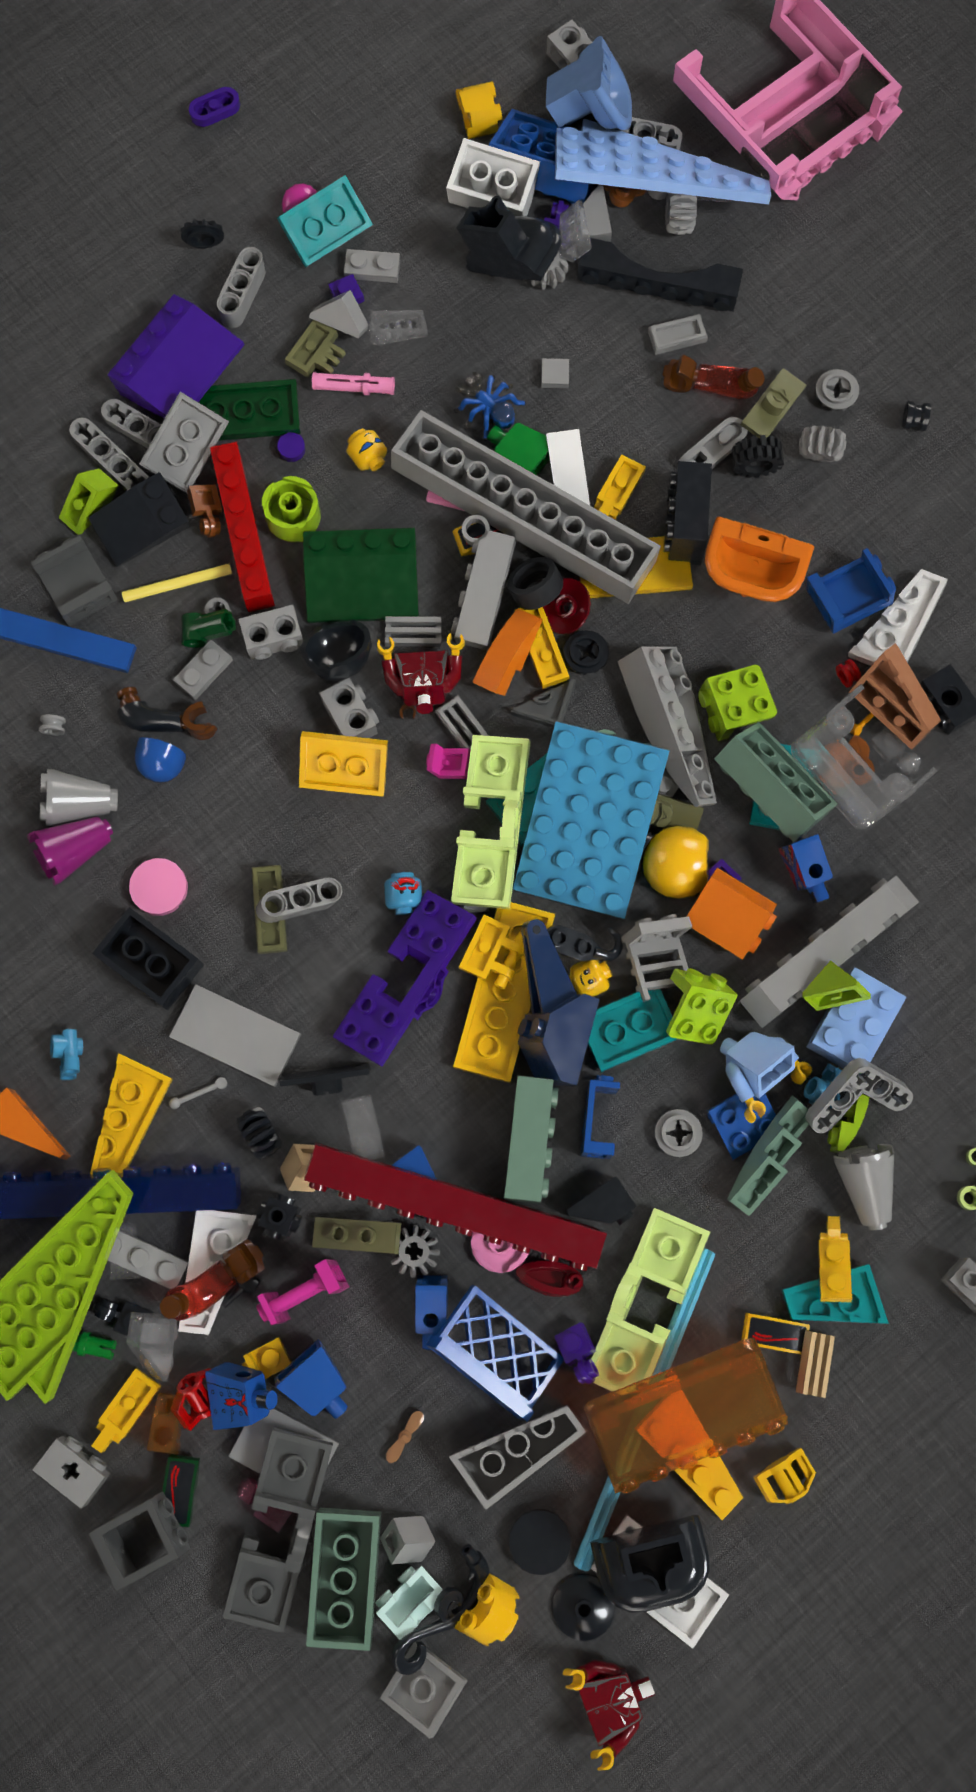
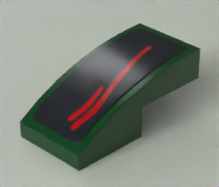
[163,1454,200,1527]

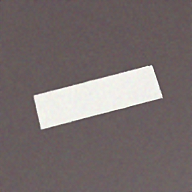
[546,429,590,505]

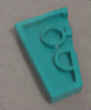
[781,1264,889,1324]

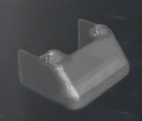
[791,684,937,829]

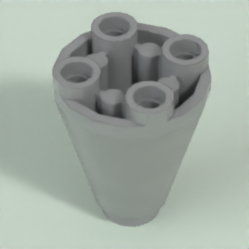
[40,769,118,826]

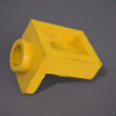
[242,1337,292,1379]

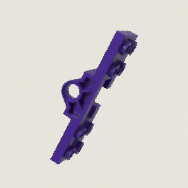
[332,890,477,1067]

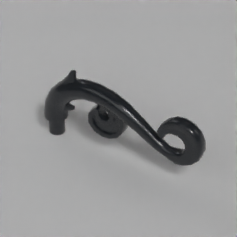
[391,1544,490,1675]

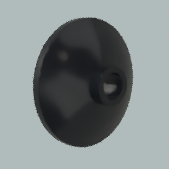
[552,1574,615,1641]

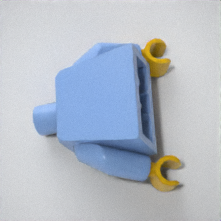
[720,1032,812,1123]

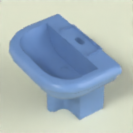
[546,36,632,130]

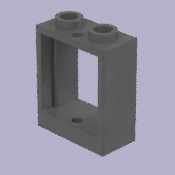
[89,1491,191,1591]

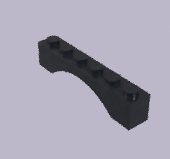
[577,237,743,312]

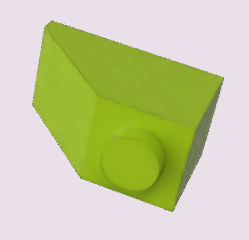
[59,468,119,535]

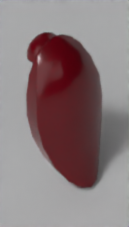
[515,1260,584,1297]

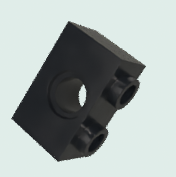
[920,664,976,735]

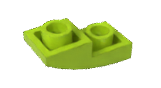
[827,1094,870,1153]

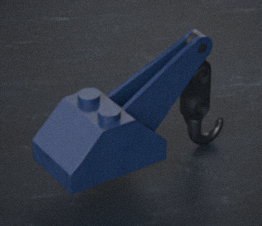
[518,919,623,1086]

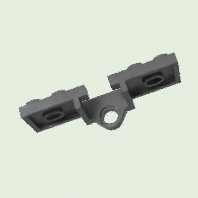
[222,1428,333,1633]

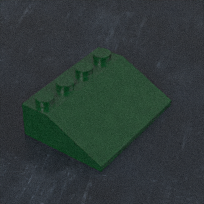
[303,528,419,623]

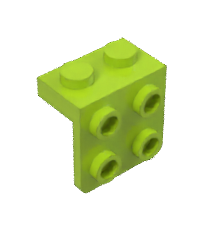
[698,665,777,741]
[666,968,738,1045]

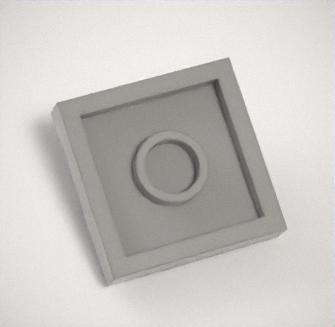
[380,1642,468,1739]

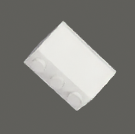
[446,138,540,216]

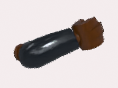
[117,687,218,740]

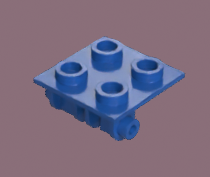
[707,1094,776,1160]

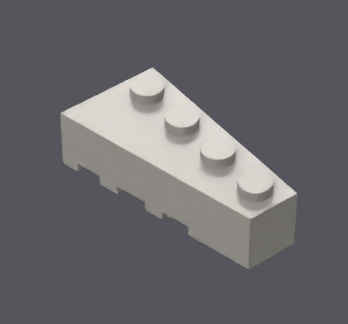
[449,1405,586,1510]

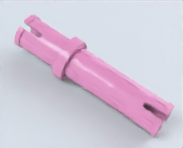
[312,372,395,396]

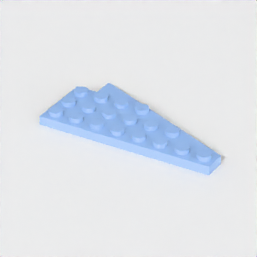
[555,119,771,205]

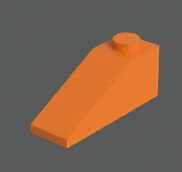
[0,1087,71,1160]

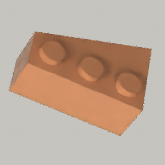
[849,643,941,750]

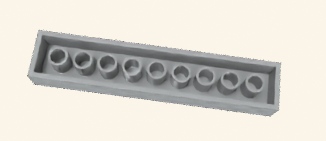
[391,410,661,604]

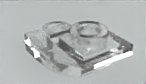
[341,1094,385,1160]

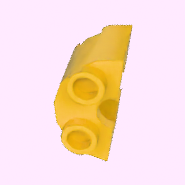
[455,81,502,139]
[454,1573,519,1646]

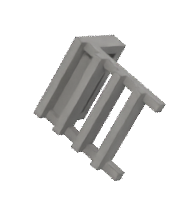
[621,914,692,1002]

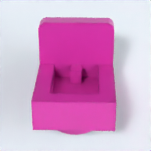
[426,744,471,779]

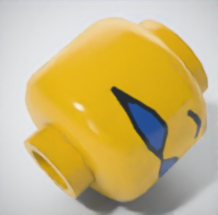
[346,428,387,471]

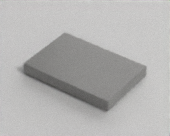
[139,392,229,494]
[228,1408,340,1474]

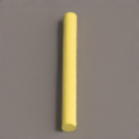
[122,563,232,603]

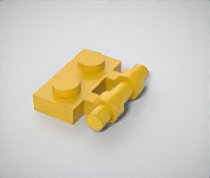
[459,915,525,989]

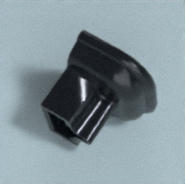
[456,196,562,281]
[590,1515,710,1613]

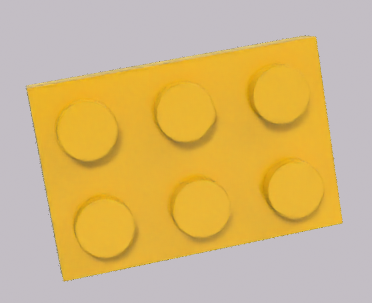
[299,731,388,797]

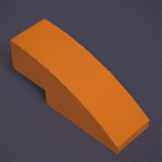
[472,608,543,696]

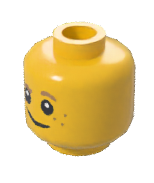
[568,960,613,997]

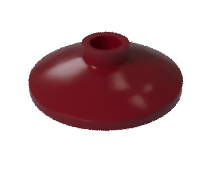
[543,578,591,634]

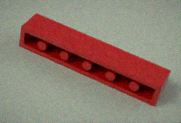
[210,441,275,612]

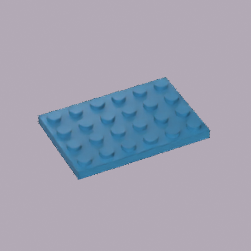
[513,721,670,919]

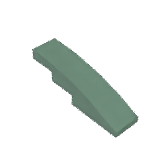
[727,1096,809,1216]

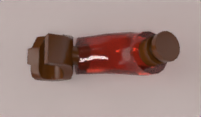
[662,355,765,400]
[160,1239,265,1320]

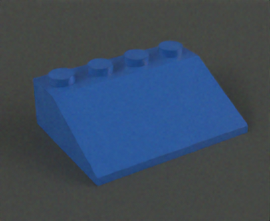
[489,109,594,205]

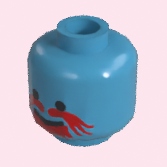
[384,872,422,915]

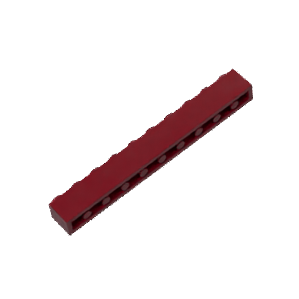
[304,1142,607,1271]

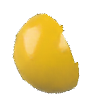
[643,825,709,899]

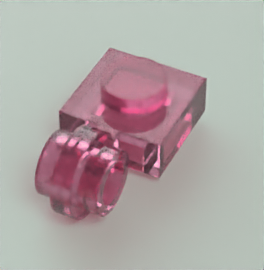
[237,1477,292,1533]

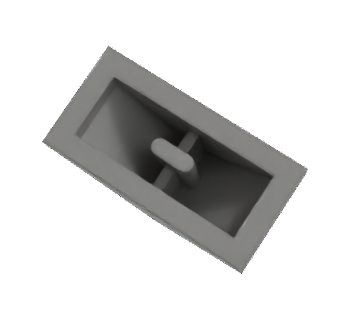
[309,290,368,339]

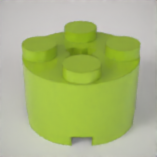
[262,476,321,542]

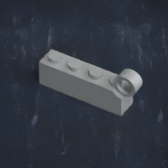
[451,515,516,651]

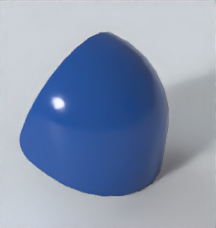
[135,737,186,783]

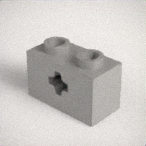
[33,1436,111,1509]

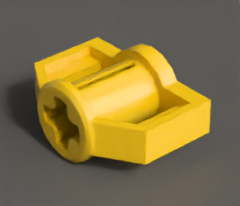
[753,1448,816,1504]

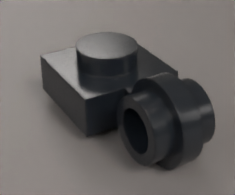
[94,1298,155,1342]

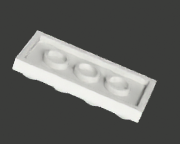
[591,1514,729,1648]

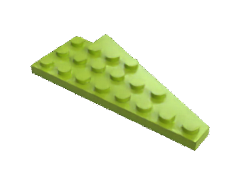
[0,1170,134,1404]

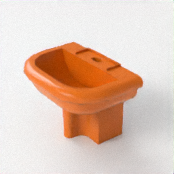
[705,517,814,602]

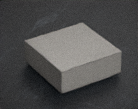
[541,358,569,388]

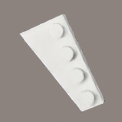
[848,569,947,666]
[178,1208,256,1335]

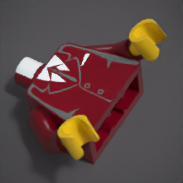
[377,633,465,714]
[563,1659,655,1771]

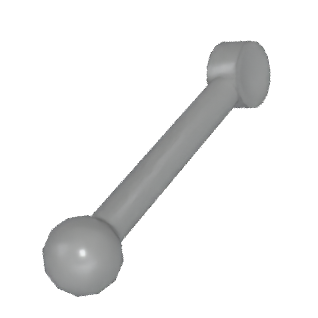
[169,1077,228,1109]

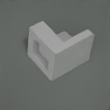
[380,1516,436,1565]

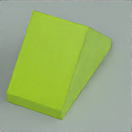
[802,960,871,1011]

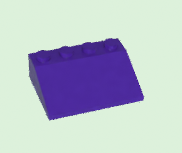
[107,294,245,419]

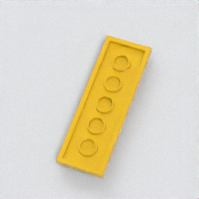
[453,902,555,1083]

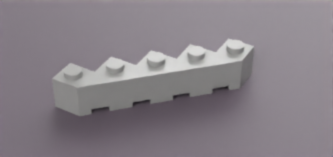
[740,876,919,1028]

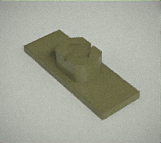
[740,368,807,438]
[650,793,704,830]

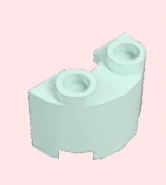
[375,1566,443,1640]

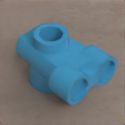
[50,1029,83,1080]
[804,1063,842,1108]

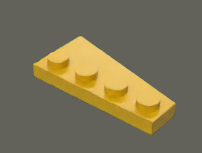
[90,1053,173,1180]
[634,1383,743,1520]

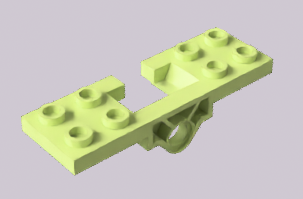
[451,735,531,909]
[591,1208,710,1404]

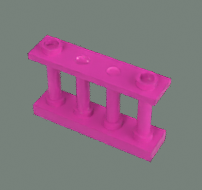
[256,1259,350,1326]

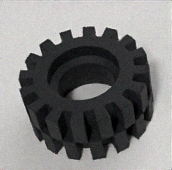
[732,435,784,478]

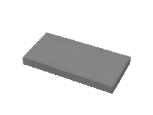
[169,984,301,1087]

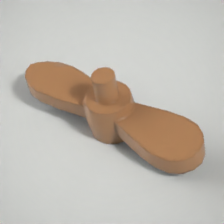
[386,1411,424,1463]

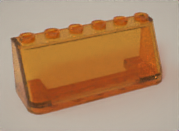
[584,1338,788,1494]

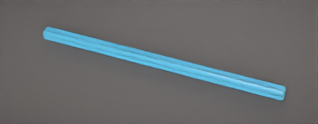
[574,1248,715,1571]

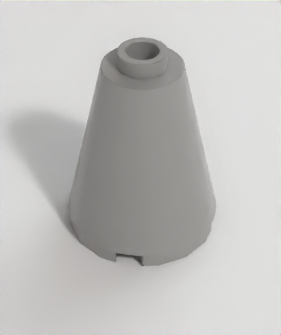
[833,1144,894,1230]

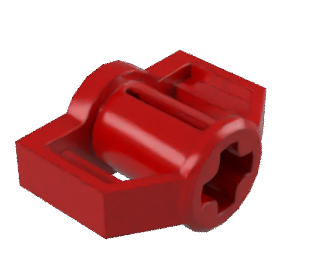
[171,1368,211,1431]

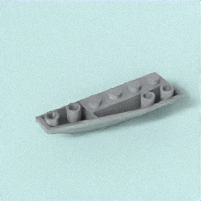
[617,647,717,807]

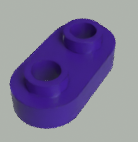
[189,87,240,127]

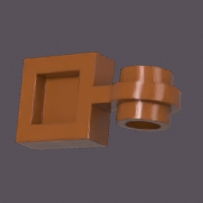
[187,484,222,538]

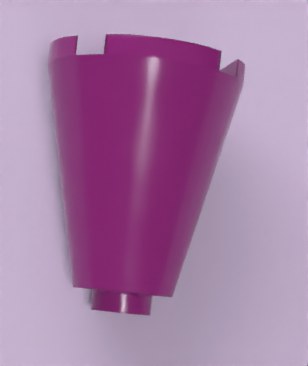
[27,816,113,886]

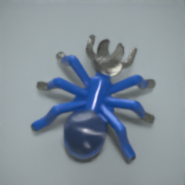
[454,372,526,441]

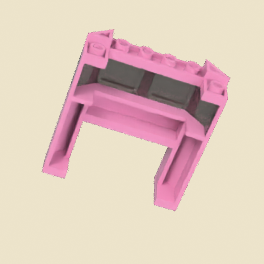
[673,0,903,200]

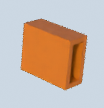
[686,868,777,960]

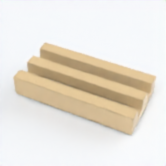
[796,1330,835,1398]

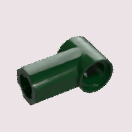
[181,609,236,648]

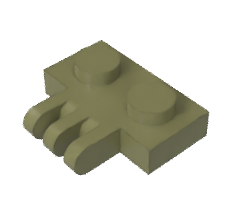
[285,320,346,378]

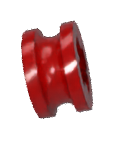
[836,659,862,688]

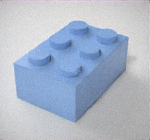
[806,967,906,1075]

